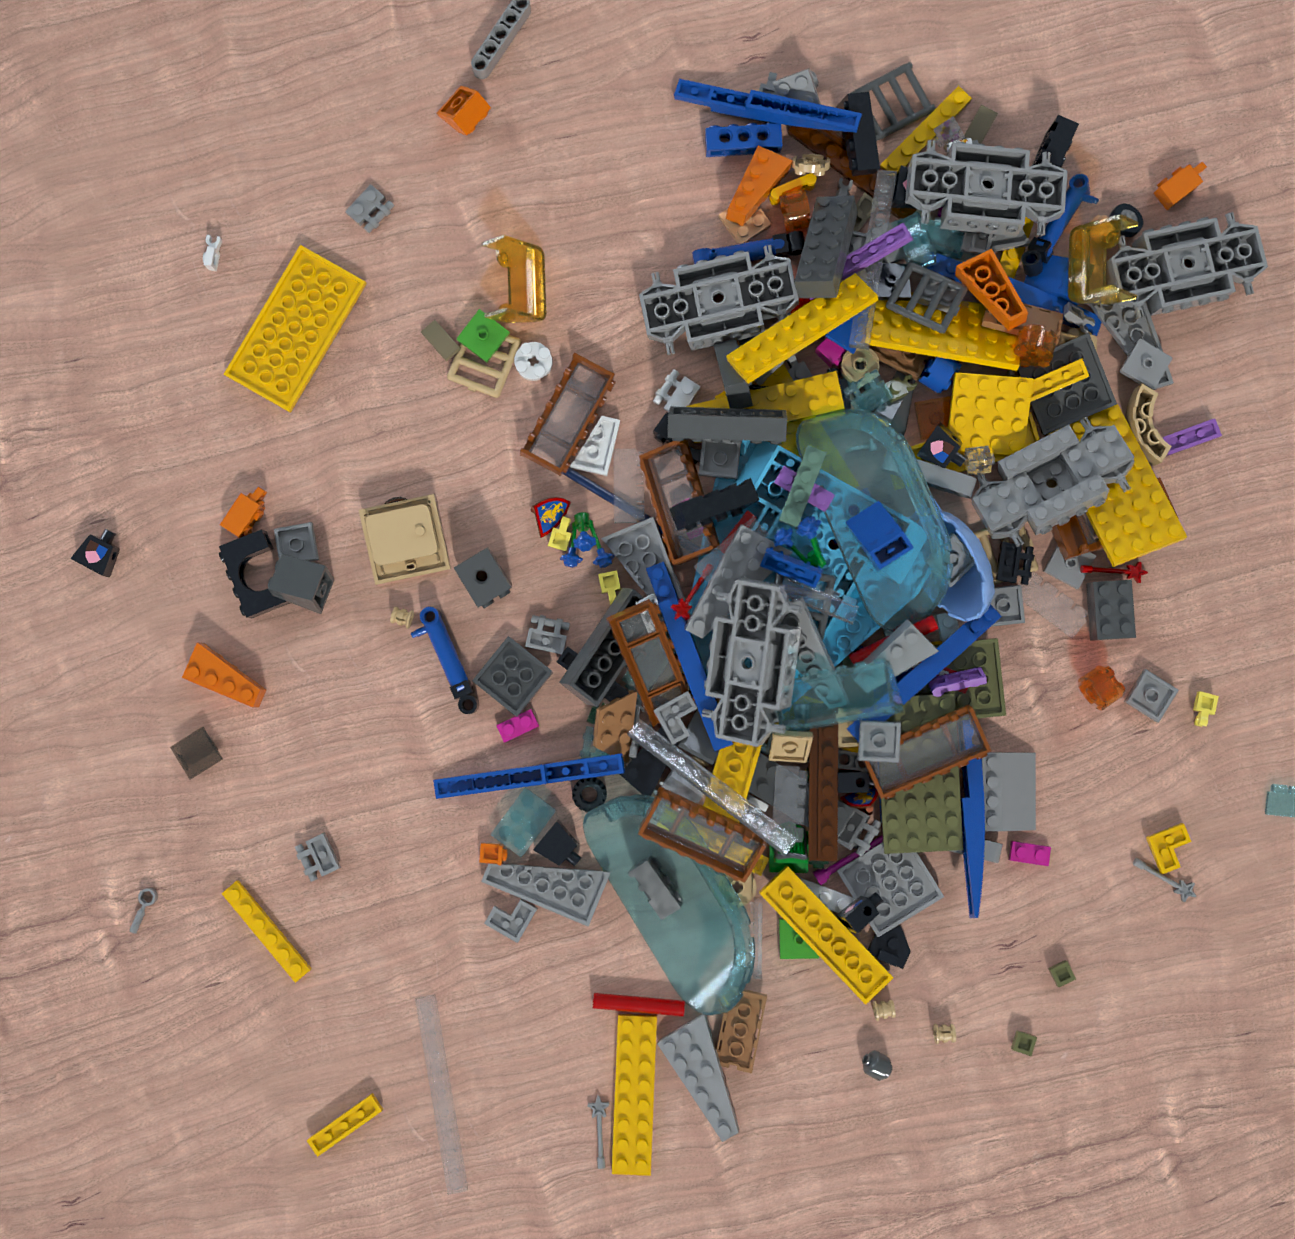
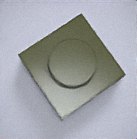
[1048,960,1076,987]
[1011,1030,1037,1057]

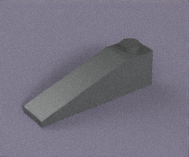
[863,371,916,450]

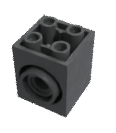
[454,547,512,608]

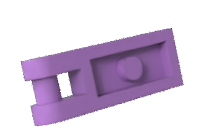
[928,667,987,697]

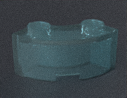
[897,212,936,268]
[912,219,964,259]

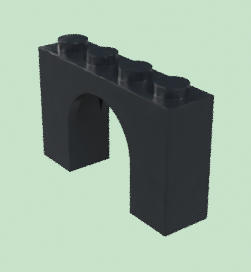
[219,529,290,619]

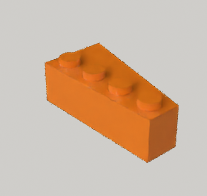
[726,145,793,226]
[955,249,1028,331]
[182,642,266,708]

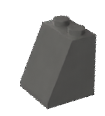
[268,554,334,614]
[677,708,719,765]

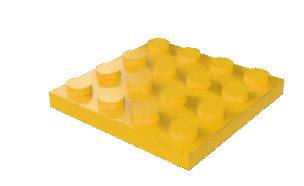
[948,372,1034,455]

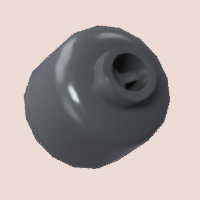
[862,1050,892,1081]

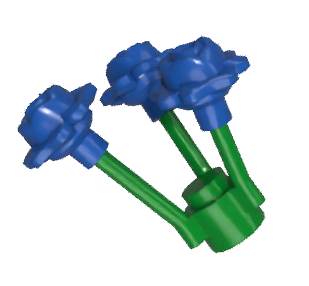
[560,512,615,568]
[774,516,826,568]

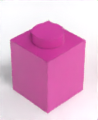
[815,338,846,368]

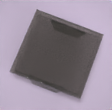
[170,727,223,780]

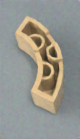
[1126,384,1172,466]

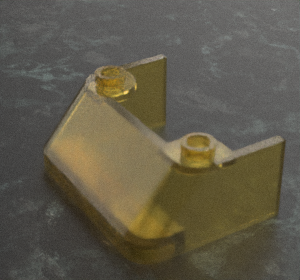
[1068,214,1138,305]
[482,235,547,323]

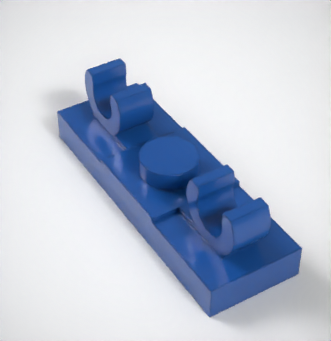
[760,547,823,588]

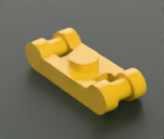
[769,173,817,206]

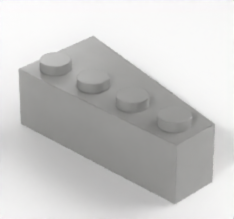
[850,619,938,693]

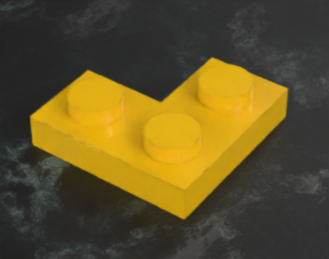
[1146,823,1191,874]

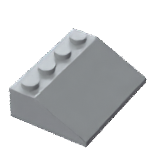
[981,752,1036,831]

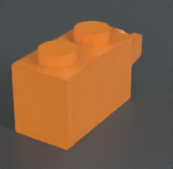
[1153,161,1207,211]
[219,487,267,538]

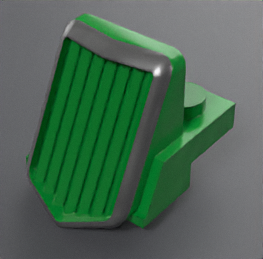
[769,821,808,873]

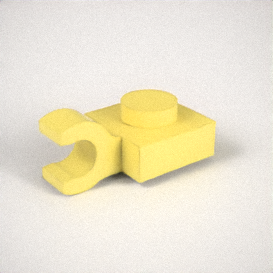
[548,517,572,552]
[598,570,621,605]
[1193,691,1219,727]

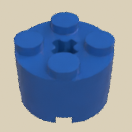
[918,357,962,393]

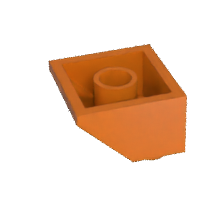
[437,86,491,136]

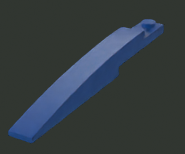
[674,79,862,133]
[921,250,1102,336]
[646,562,733,751]
[847,604,1002,742]
[957,719,985,918]
[433,753,625,799]

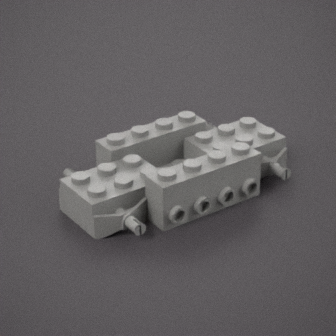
[905,140,1067,237]
[1103,212,1268,319]
[639,245,799,355]
[972,417,1135,547]
[702,579,802,747]

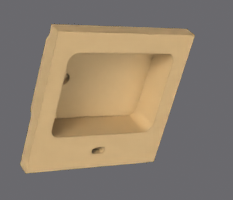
[359,494,451,585]

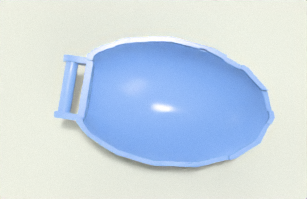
[907,496,995,622]

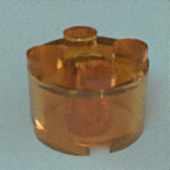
[779,188,811,232]
[1013,324,1057,367]
[1078,666,1126,711]

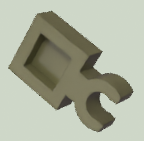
[881,375,918,403]

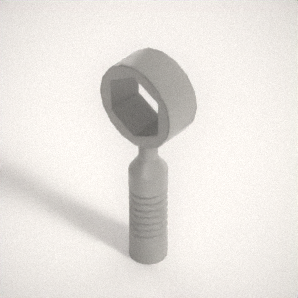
[129,888,158,934]

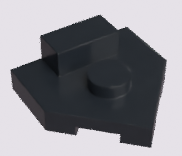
[868,924,911,969]

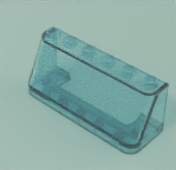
[777,658,904,731]

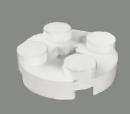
[514,342,553,381]

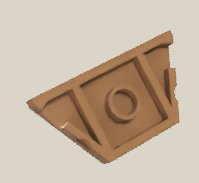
[593,690,637,763]

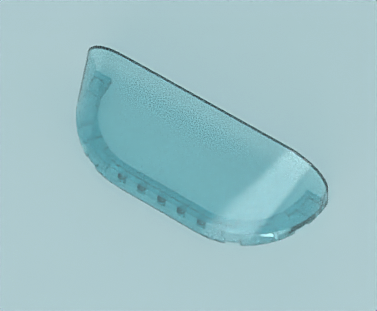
[796,409,953,632]
[583,794,755,1015]

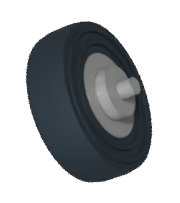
[1109,203,1143,237]

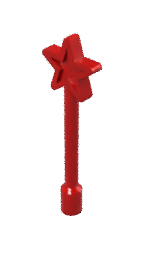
[1080,562,1148,583]
[670,564,714,620]

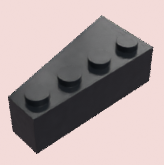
[836,92,880,176]
[1032,115,1079,167]
[669,478,759,532]
[619,726,679,800]

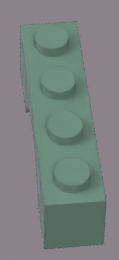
[779,446,827,528]

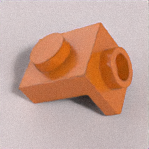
[479,843,508,865]

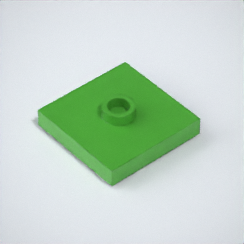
[456,309,510,363]
[779,919,819,959]

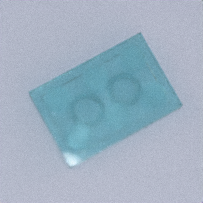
[490,787,556,858]

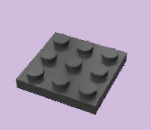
[472,636,553,717]

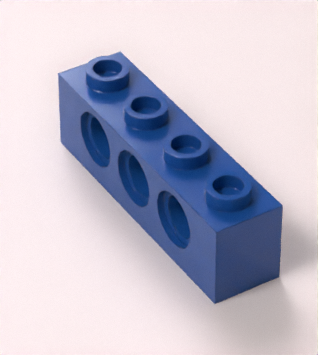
[705,122,783,157]

